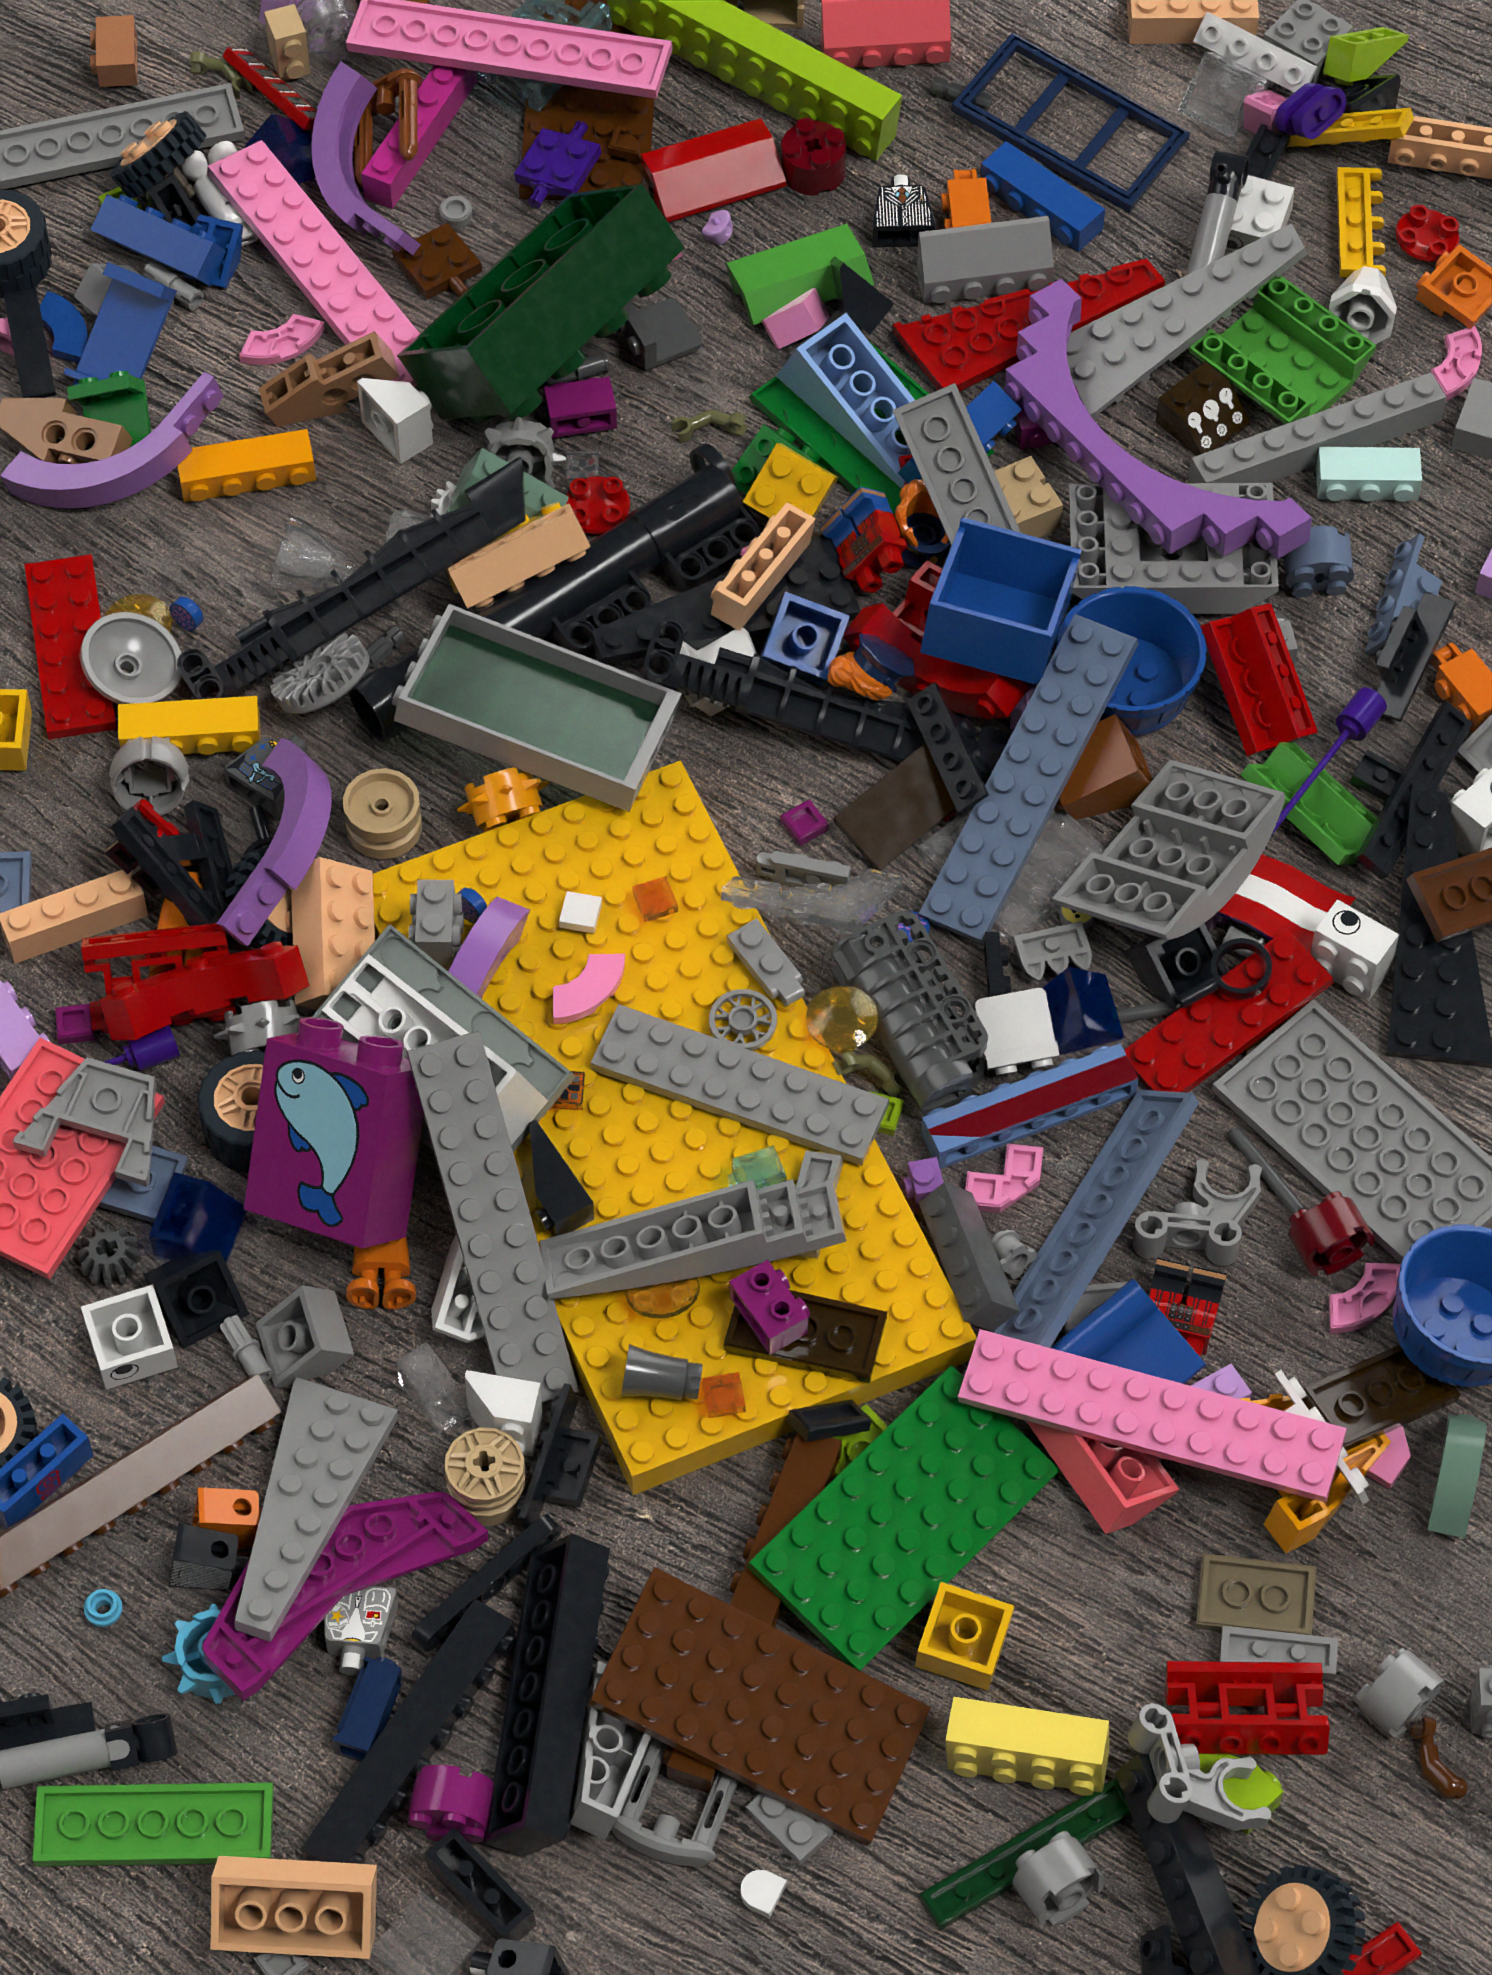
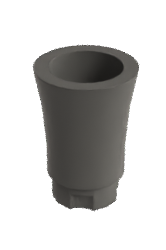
[621,1344,703,1400]

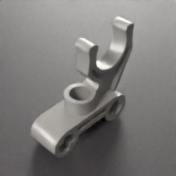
[1132,1159,1262,1266]
[1127,1703,1271,1831]

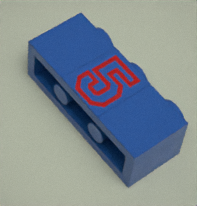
[0,1414,94,1529]

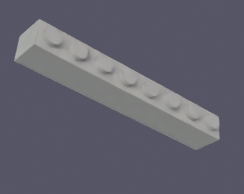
[1188,372,1446,483]

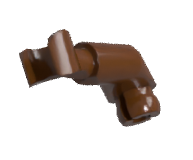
[1410,1717,1468,1799]

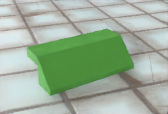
[725,224,874,325]
[1240,742,1377,865]

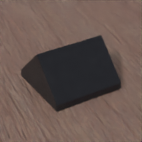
[1342,74,1401,113]

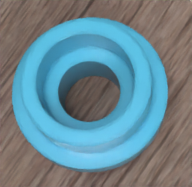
[84,1589,123,1627]

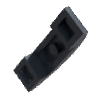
[3,288,56,398]

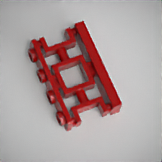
[81,923,236,1033]
[1164,1661,1330,1755]

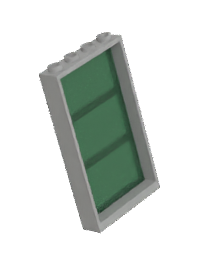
[392,604,682,812]

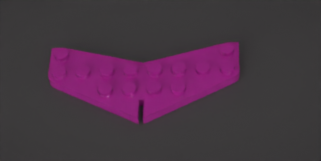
[203,1492,488,1701]

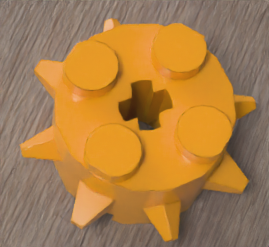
[457,767,550,832]

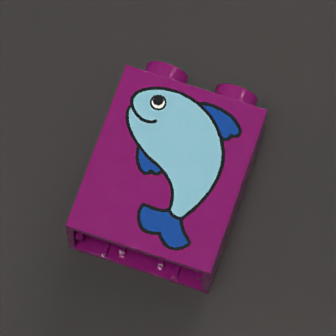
[244,1017,424,1248]

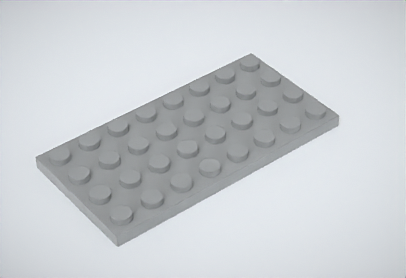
[1212,999,1492,1264]

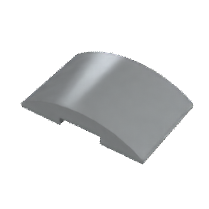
[1052,759,1286,940]

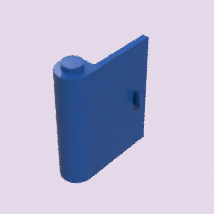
[1051,1278,1206,1384]

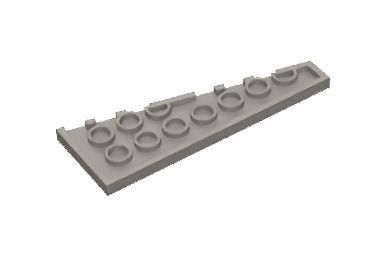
[1067,223,1307,420]
[235,1377,398,1642]

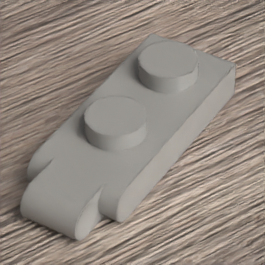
[756,851,851,898]
[727,918,805,1006]

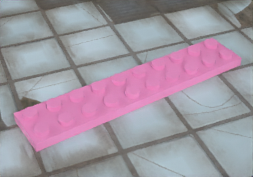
[346,0,672,99]
[207,140,420,387]
[958,1329,1347,1503]

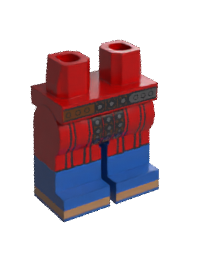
[820,486,908,593]

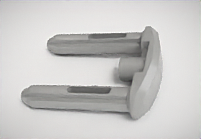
[611,1736,739,1867]

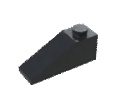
[529,1119,594,1236]

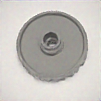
[270,632,370,714]

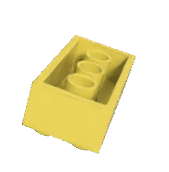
[945,1697,1109,1796]

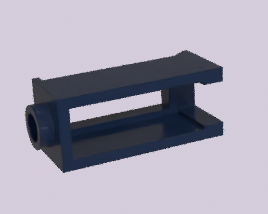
[332,1656,403,1762]

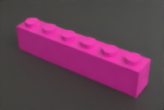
[361,65,482,209]

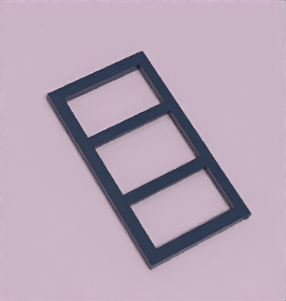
[951,32,1191,213]

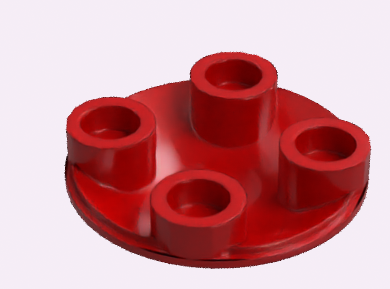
[1395,204,1460,262]
[566,476,630,534]

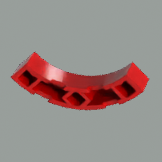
[843,603,1029,719]
[99,941,310,1040]

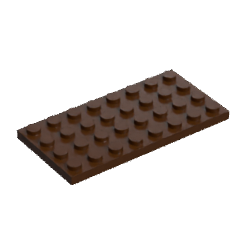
[519,0,655,201]
[588,1567,931,1846]

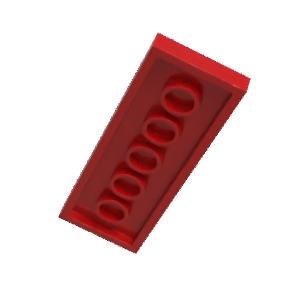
[24,554,117,740]
[1124,929,1333,1093]

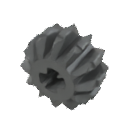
[77,1223,141,1289]

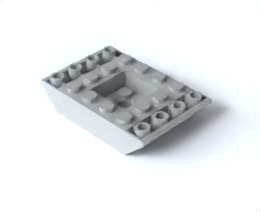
[1069,483,1279,614]

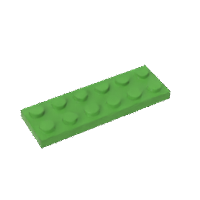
[33,1783,274,1866]

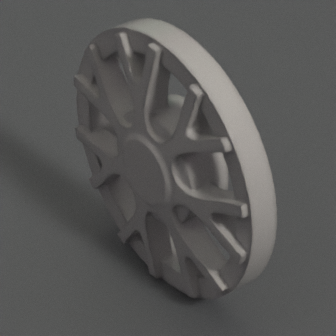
[709,989,777,1051]

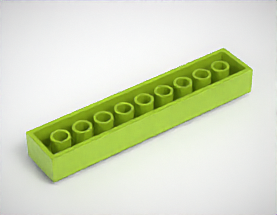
[606,0,902,161]

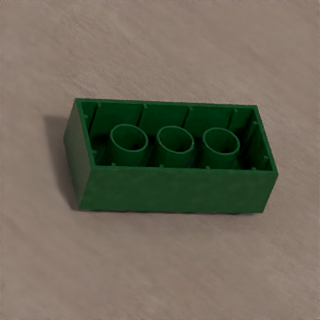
[397,184,685,424]

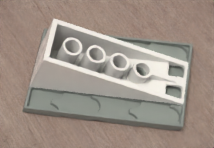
[312,924,576,1153]

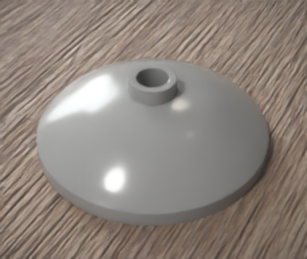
[80,612,181,704]

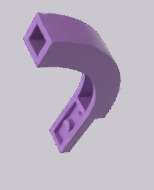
[312,61,421,255]
[0,372,224,508]
[216,738,332,946]
[448,896,530,998]

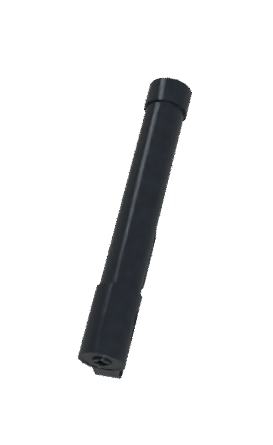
[348,464,760,742]

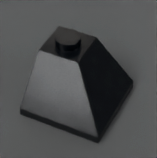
[830,256,894,335]
[1125,923,1228,1010]
[143,1249,250,1349]

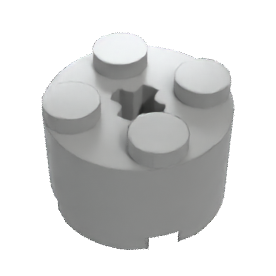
[1353,1648,1445,1740]
[1013,1831,1105,1926]

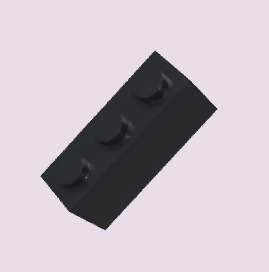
[424,1828,536,1941]

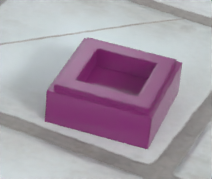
[780,799,829,846]
[55,1003,95,1045]

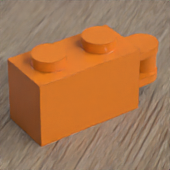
[941,168,991,229]
[1430,642,1492,733]

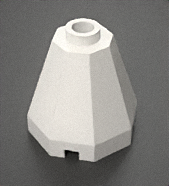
[1329,266,1397,345]

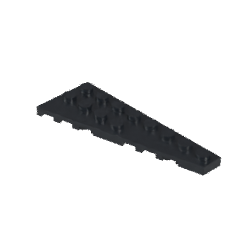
[590,534,861,665]
[1386,788,1492,1068]

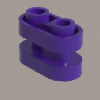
[1275,83,1346,139]

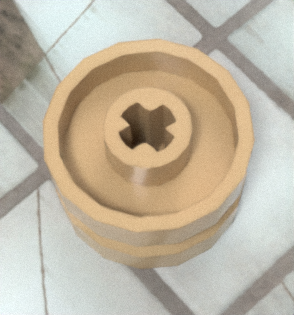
[343,768,422,859]

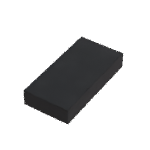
[787,1399,872,1442]

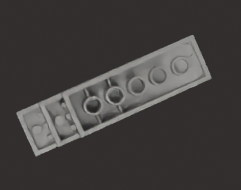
[540,1179,847,1299]

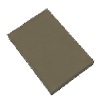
[1195,1553,1317,1635]

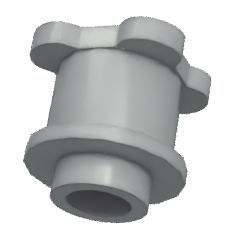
[991,1230,1037,1279]

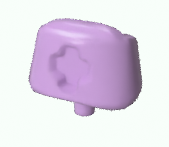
[702,210,733,245]

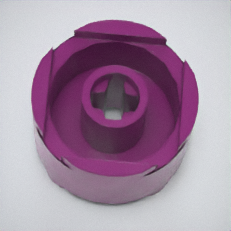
[408,1765,494,1842]

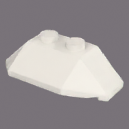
[431,1234,485,1343]

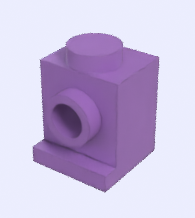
[900,1157,944,1215]

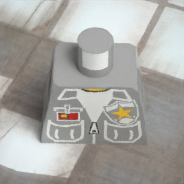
[324,1586,398,1676]

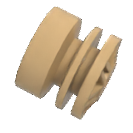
[444,1427,527,1526]

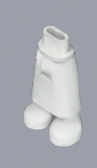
[178,141,258,246]

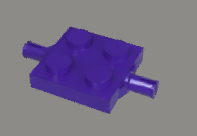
[514,121,601,209]

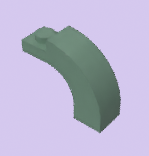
[1427,1414,1487,1538]

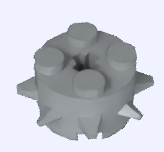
[485,417,566,488]
[214,999,308,1056]

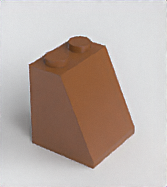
[1056,714,1153,821]

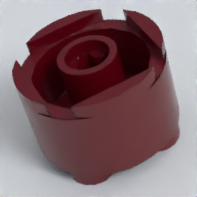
[781,117,846,196]
[1288,1191,1375,1276]

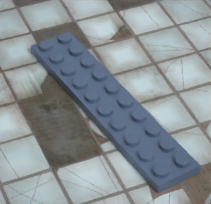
[918,614,1139,945]
[964,1090,1200,1373]

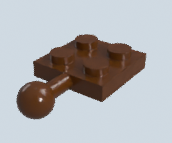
[392,223,482,300]

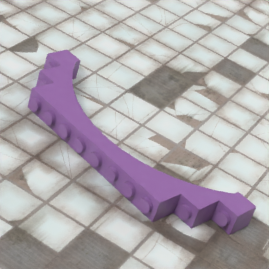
[1004,279,1312,559]

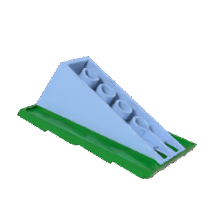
[748,313,994,518]

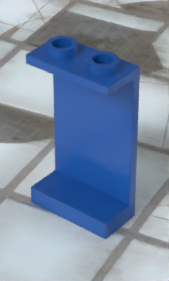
[63,262,177,385]

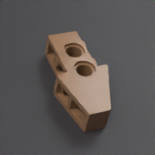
[259,331,399,427]
[0,398,133,464]

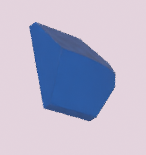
[183,214,243,288]

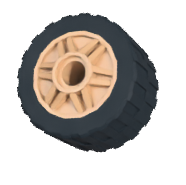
[0,189,52,298]
[197,1050,265,1173]

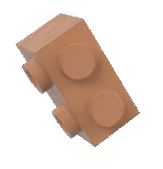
[90,15,138,87]

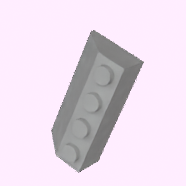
[917,216,1054,304]

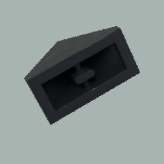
[146,173,199,227]

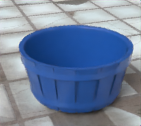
[1056,586,1207,736]
[1393,1224,1492,1387]

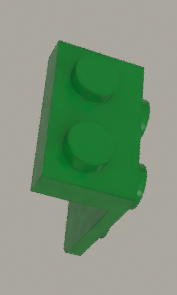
[67,371,151,450]
[732,424,827,495]

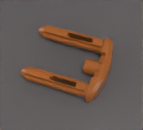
[354,68,423,188]

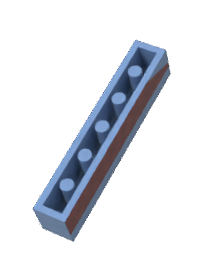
[921,1044,1139,1169]

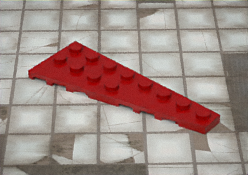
[892,258,1165,392]

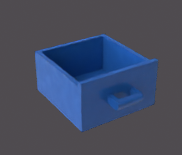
[920,517,1082,685]

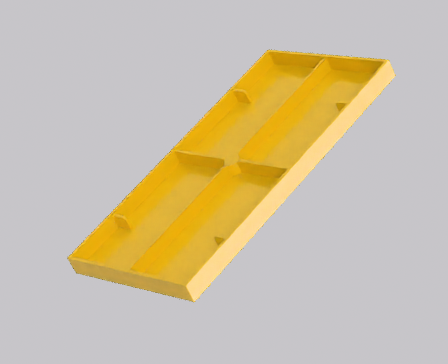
[372,760,977,1495]

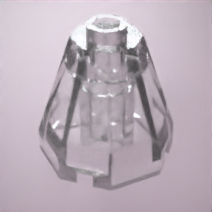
[269,518,354,591]

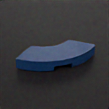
[40,291,89,363]

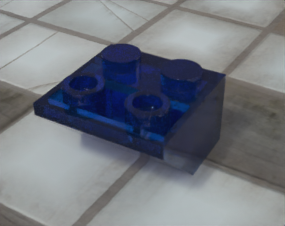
[149,1172,248,1264]

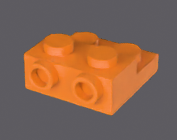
[1415,244,1492,329]

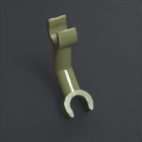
[190,51,253,99]
[671,409,748,442]
[832,1051,905,1097]

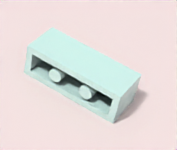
[1316,447,1422,502]

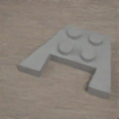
[13,1057,156,1187]

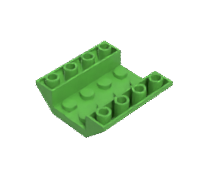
[1188,276,1377,424]

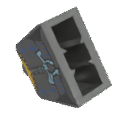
[224,735,308,820]

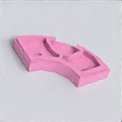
[239,314,325,365]
[1431,325,1482,401]
[553,954,625,1024]
[1329,1263,1401,1334]

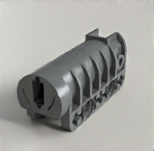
[829,911,988,1116]

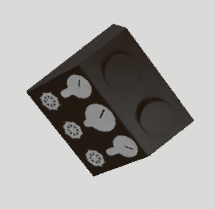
[1156,362,1250,456]

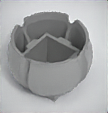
[109,736,189,816]

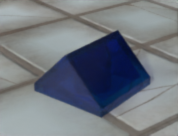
[245,113,316,184]
[1042,967,1124,1056]

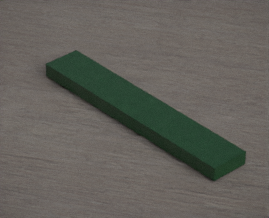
[919,1777,1132,1931]

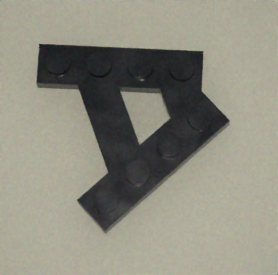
[110,800,234,926]

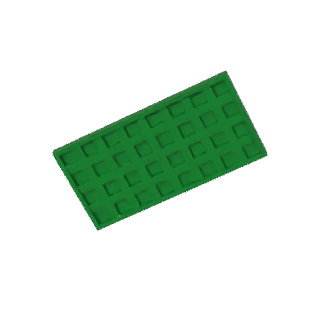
[746,1365,1060,1671]

